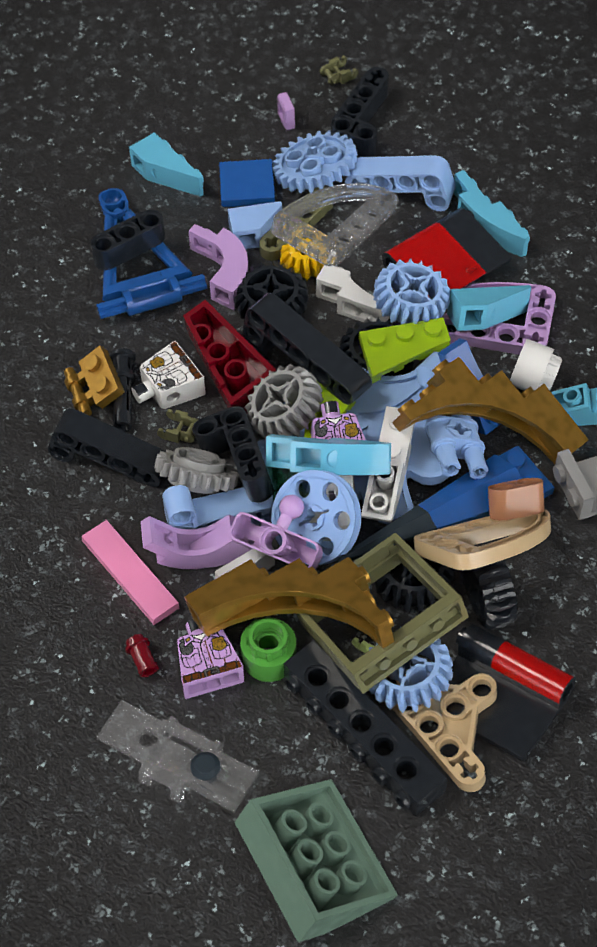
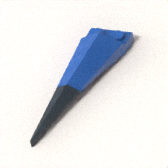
[337,446,554,563]

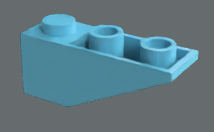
[129,133,204,197]
[447,285,532,331]

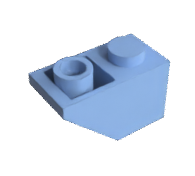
[228,201,282,249]

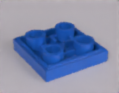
[219,159,275,207]

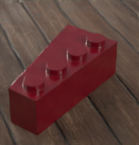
[183,299,277,414]

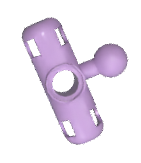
[229,495,323,569]

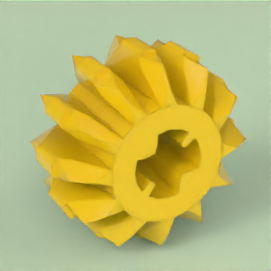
[280,235,326,281]

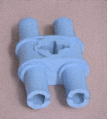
[424,414,488,479]

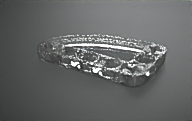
[271,183,398,267]

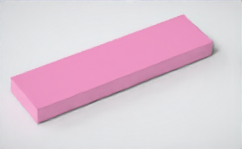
[81,520,179,625]

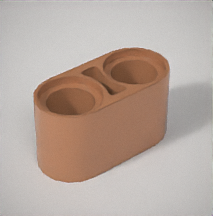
[488,478,545,521]

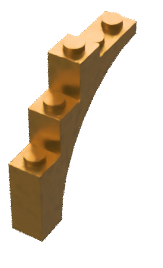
[392,357,589,464]
[184,557,395,649]

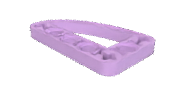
[442,282,556,355]

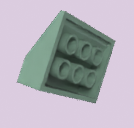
[234,779,398,943]

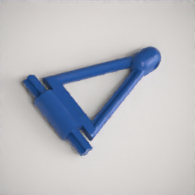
[96,188,207,319]

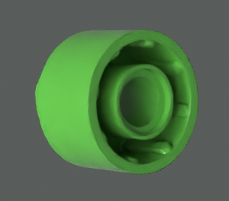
[240,618,296,682]

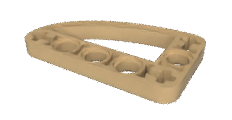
[414,509,551,570]

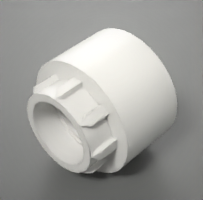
[510,339,562,391]

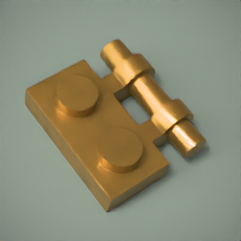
[64,346,125,416]

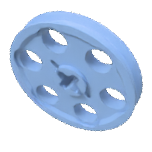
[271,470,361,565]

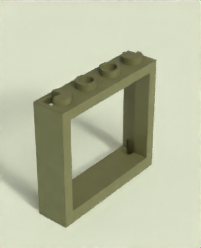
[296,532,469,694]

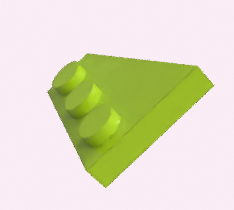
[359,317,451,384]

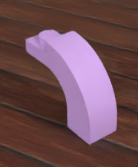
[189,224,249,310]
[141,514,253,569]

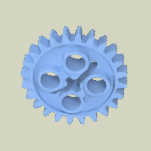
[272,130,358,193]

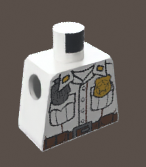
[131,341,206,409]

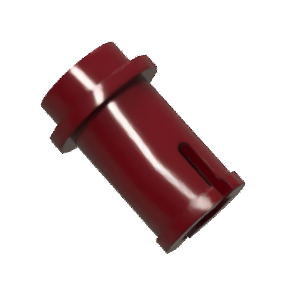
[125,634,159,677]

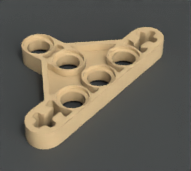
[386,673,497,792]

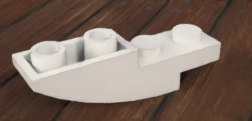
[361,406,415,523]

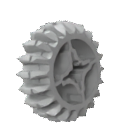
[245,364,324,439]

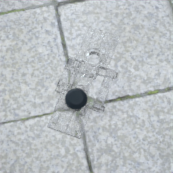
[96,700,259,813]

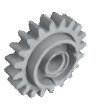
[154,447,239,494]

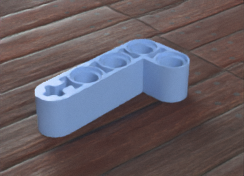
[345,155,456,212]
[162,481,280,529]

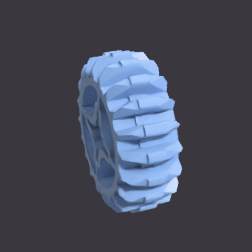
[373,258,450,324]
[369,627,453,713]

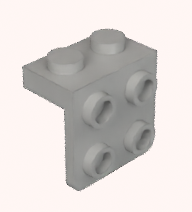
[553,449,597,520]

